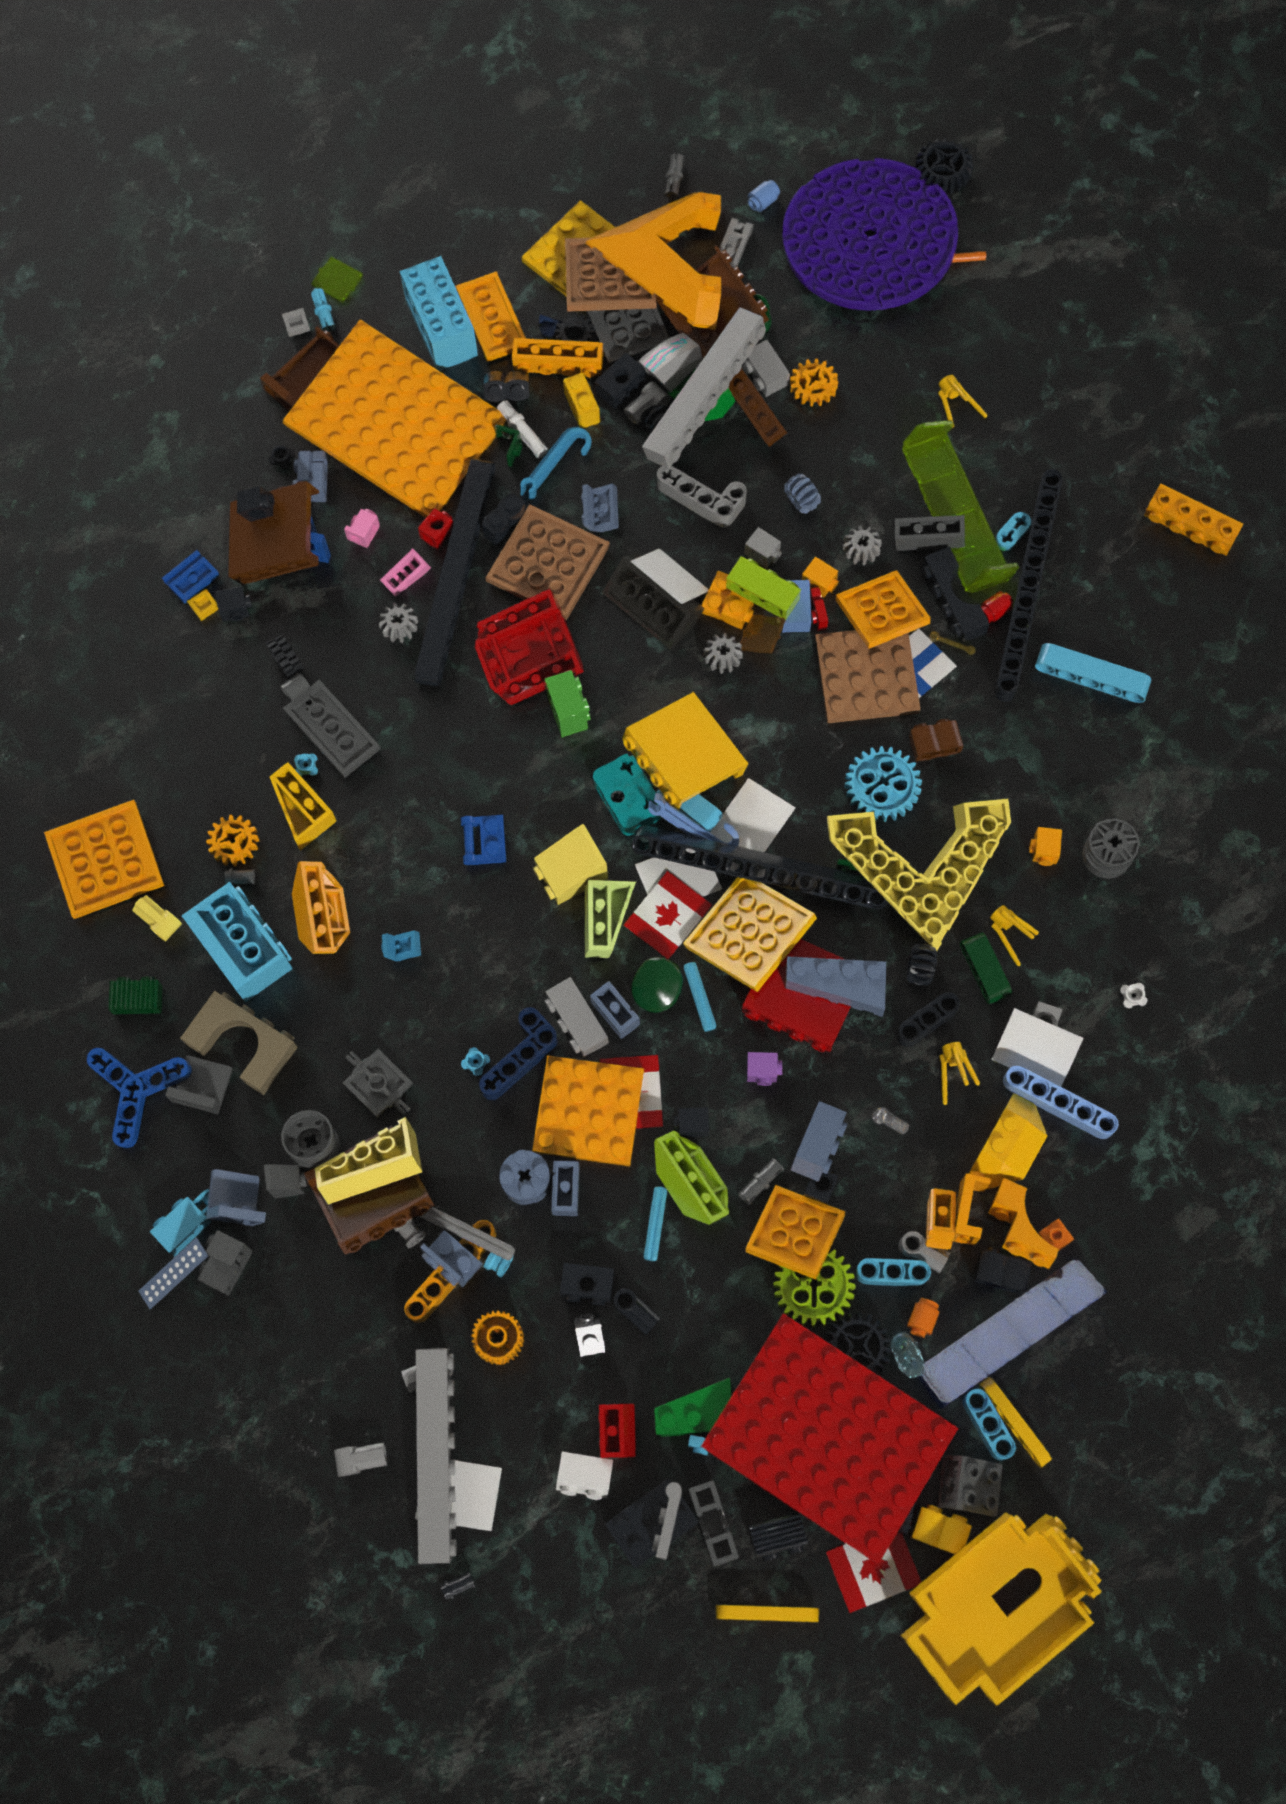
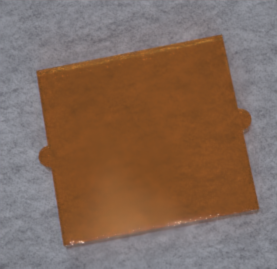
[740,615,786,654]

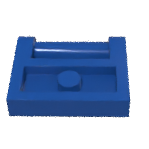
[461,815,506,865]

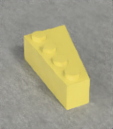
[315,1117,422,1204]

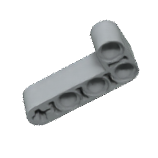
[657,466,746,527]

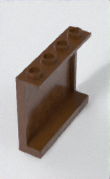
[656,245,769,360]
[260,326,341,411]
[228,481,319,585]
[304,1126,434,1255]

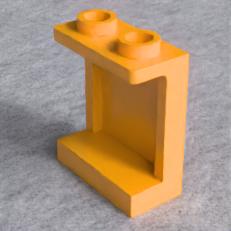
[953,1171,991,1246]

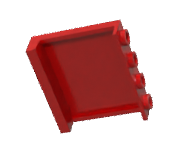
[742,939,851,1052]

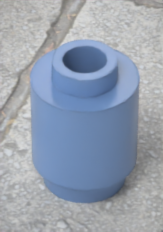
[748,180,780,212]

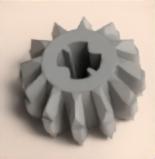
[843,525,882,566]
[379,603,418,643]
[703,633,743,674]

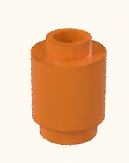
[907,1298,939,1338]

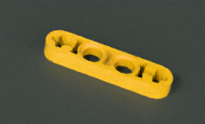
[979,1377,1052,1468]
[716,1605,819,1622]

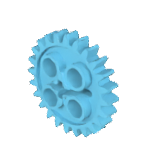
[845,746,922,822]

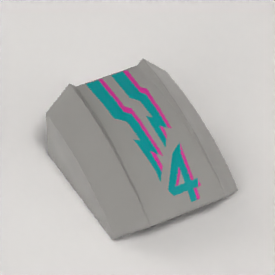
[637,333,703,393]

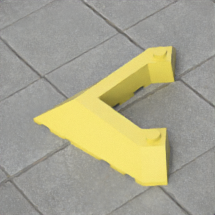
[827,799,1011,951]

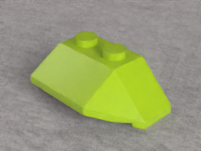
[654,1131,729,1225]

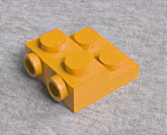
[700,571,754,629]

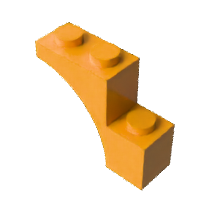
[988,1178,1059,1269]

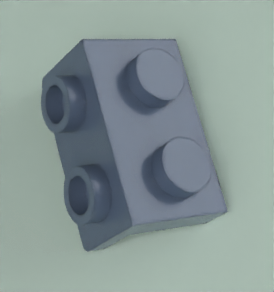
[581,484,619,534]

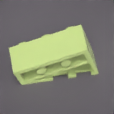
[585,880,636,958]

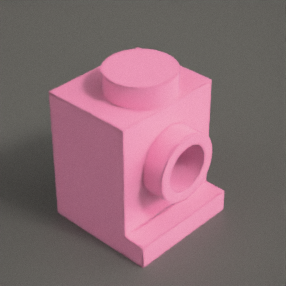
[344,509,380,548]

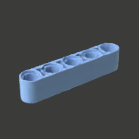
[1003,1066,1118,1139]

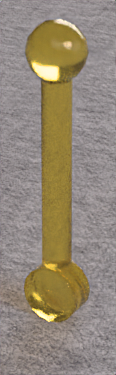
[929,632,976,655]

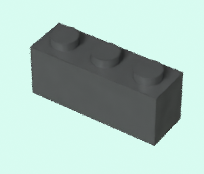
[895,515,965,551]

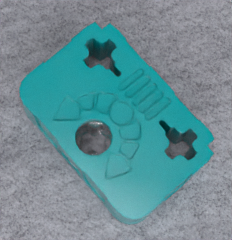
[593,754,662,836]

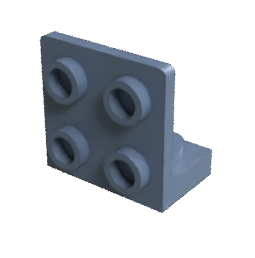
[206,1169,266,1226]
[420,1230,483,1288]

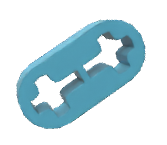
[995,512,1031,551]

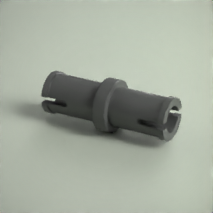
[665,154,684,199]
[738,1158,784,1204]

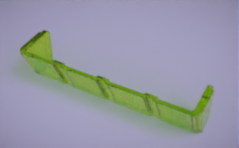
[902,420,1019,593]

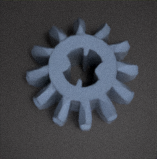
[784,474,821,513]

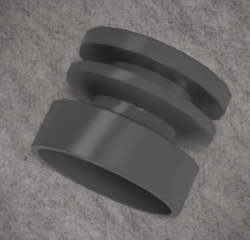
[1082,818,1140,879]
[281,1110,341,1171]

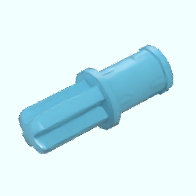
[311,288,336,332]

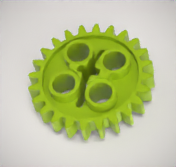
[773,1249,856,1328]

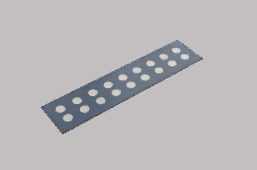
[139,1237,208,1309]

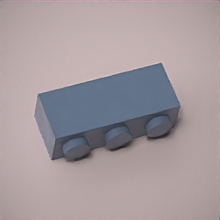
[791,1101,848,1182]

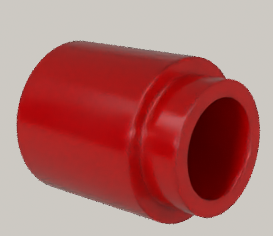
[981,591,1013,623]

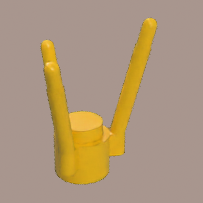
[938,375,987,428]
[990,905,1039,966]
[939,1042,980,1105]

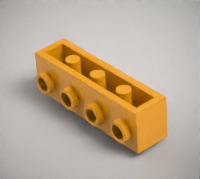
[512,338,604,377]
[1144,484,1243,556]

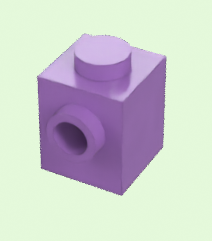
[747,1052,782,1086]

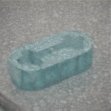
[891,1332,925,1378]

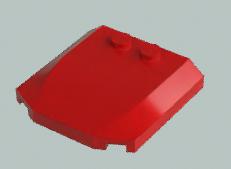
[475,589,584,705]

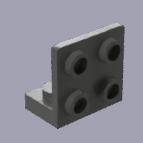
[166,1055,233,1114]
[937,1455,1002,1517]

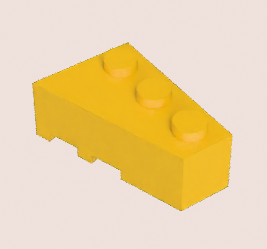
[270,762,336,851]

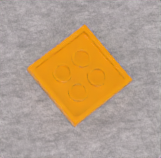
[836,570,931,649]
[746,1185,845,1279]

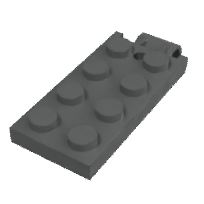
[280,672,381,778]

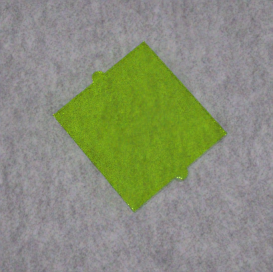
[311,256,363,302]

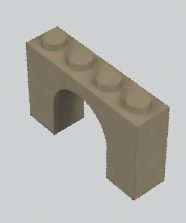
[180,991,298,1095]

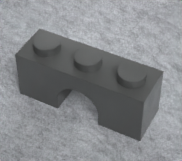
[689,1481,739,1567]

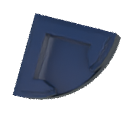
[539,315,560,340]

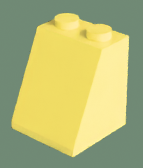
[533,824,608,905]

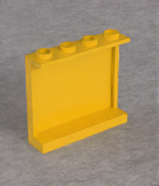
[622,692,748,810]

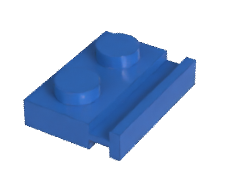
[162,550,220,604]

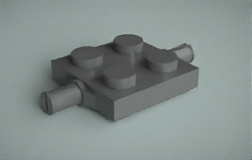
[343,1049,413,1118]

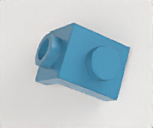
[381,930,421,962]

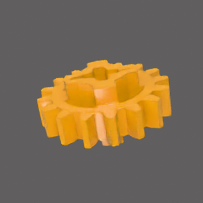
[790,359,838,407]
[206,815,260,867]

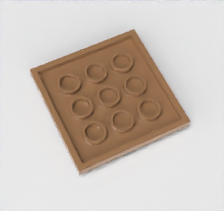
[565,238,656,312]
[486,505,610,620]
[815,630,920,723]

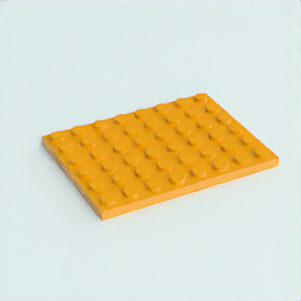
[283,319,508,518]

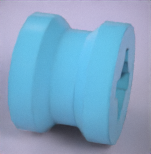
[484,1252,514,1277]

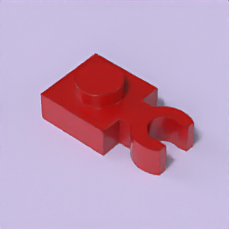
[810,587,828,631]

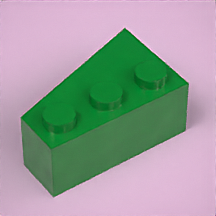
[655,1378,731,1437]

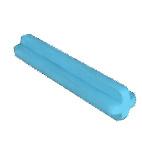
[684,962,716,1031]
[644,1187,667,1261]

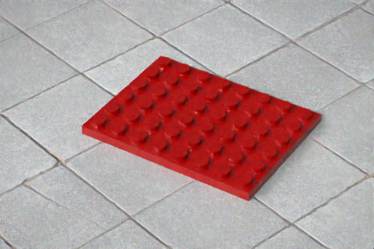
[700,1313,958,1564]

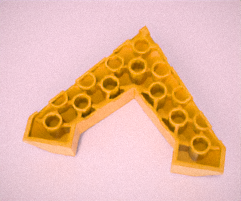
[585,192,721,329]

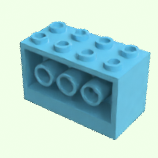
[399,256,478,371]
[182,882,292,1002]

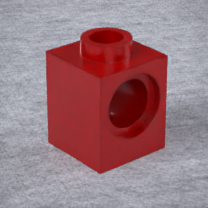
[418,508,454,550]

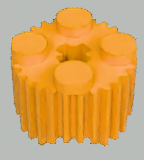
[471,1311,524,1365]

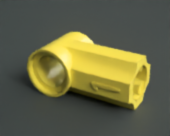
[132,895,182,942]

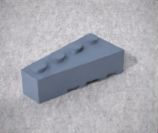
[785,957,886,1017]

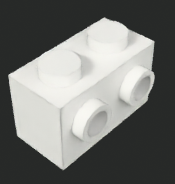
[556,1452,613,1500]

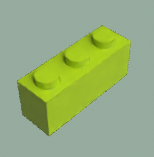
[726,556,801,621]

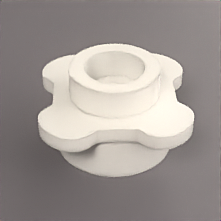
[1120,983,1147,1008]

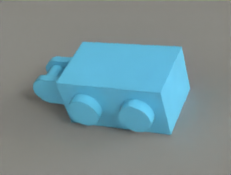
[150,1189,212,1257]

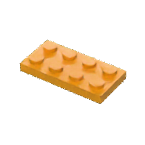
[456,272,526,362]

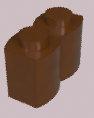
[909,719,963,761]

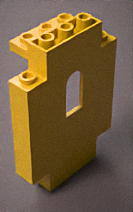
[901,1512,1102,1706]

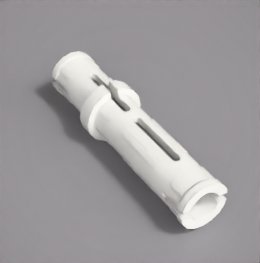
[497,400,548,459]

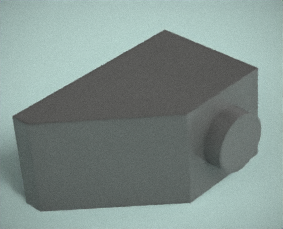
[264,1164,308,1199]

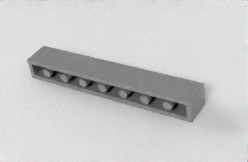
[642,308,766,469]
[416,1348,457,1564]

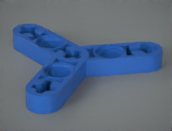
[87,1048,192,1148]

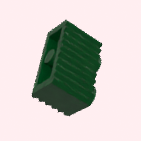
[108,976,163,1014]

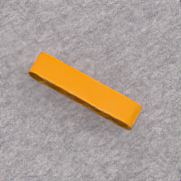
[404,1220,496,1323]

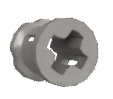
[394,1218,426,1248]

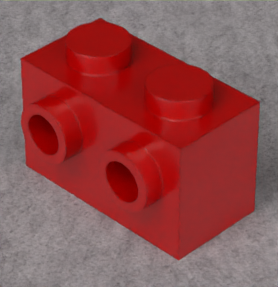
[598,1404,636,1458]

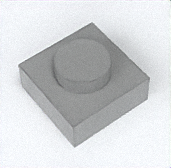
[282,308,310,337]

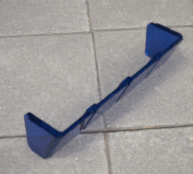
[916,1259,1107,1410]

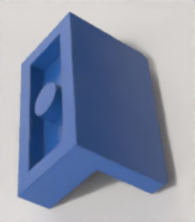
[310,516,331,563]

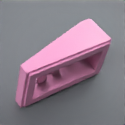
[380,549,431,597]

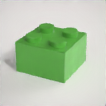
[545,670,591,737]

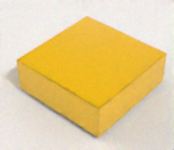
[187,589,218,621]

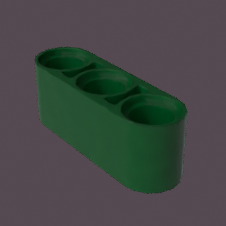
[960,932,1012,1004]

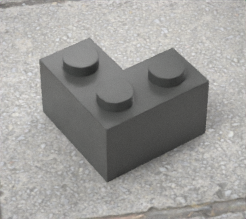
[198,1230,253,1296]

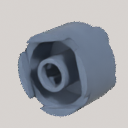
[500,1150,551,1205]

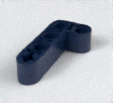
[479,1007,558,1100]

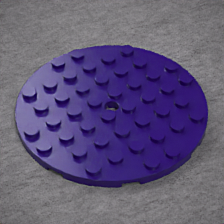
[783,158,958,310]

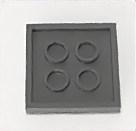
[586,307,669,367]

